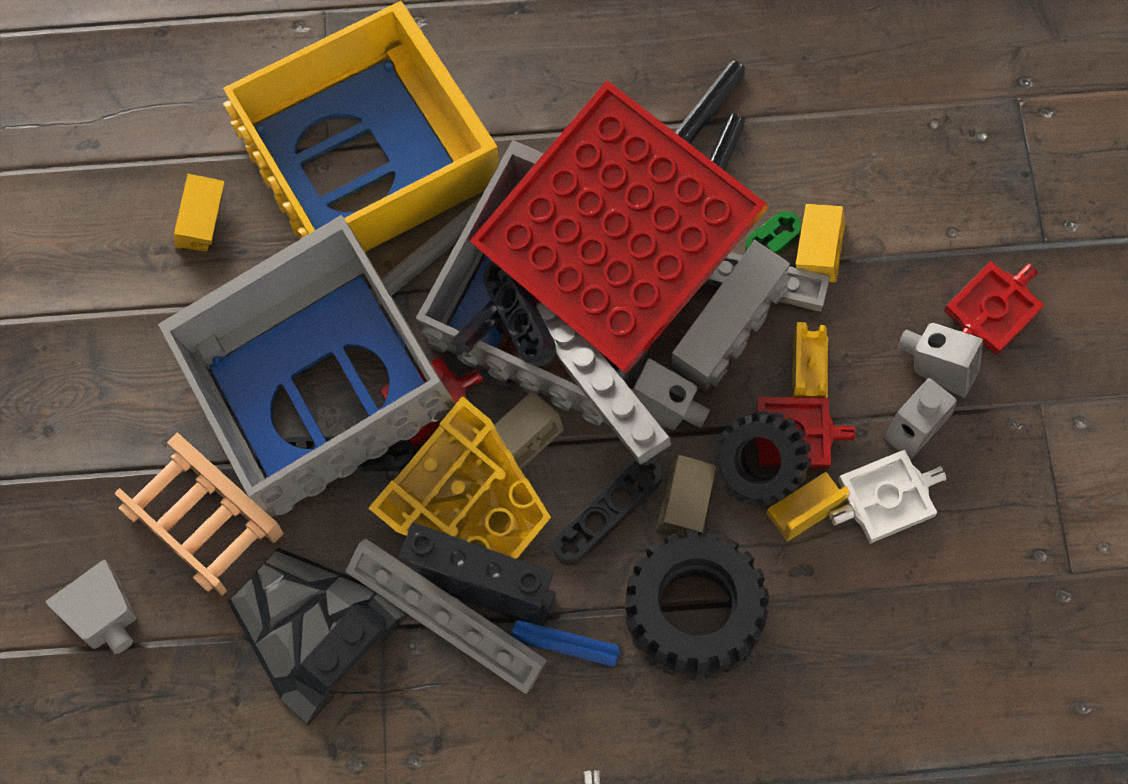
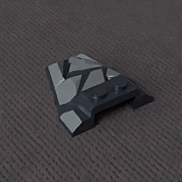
[227,548,409,725]

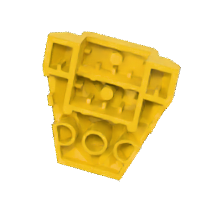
[369,396,551,559]

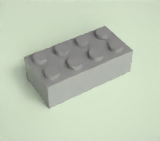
[671,240,791,392]

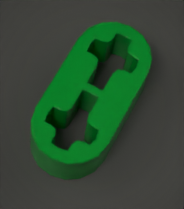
[745,211,802,256]

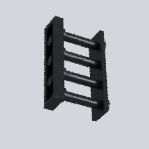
[398,522,556,626]

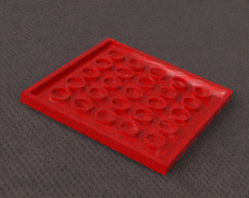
[469,80,769,374]

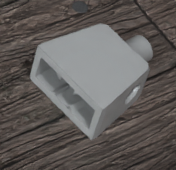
[898,323,983,398]
[631,359,710,430]
[883,378,957,461]
[45,559,137,654]

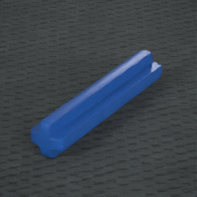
[511,620,620,666]

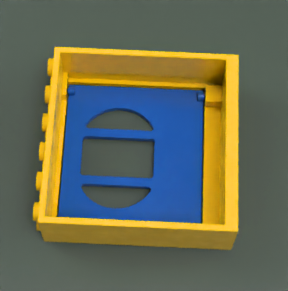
[223,1,500,252]

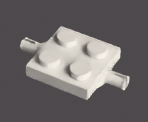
[829,450,946,544]

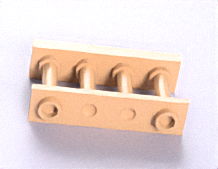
[115,432,284,596]

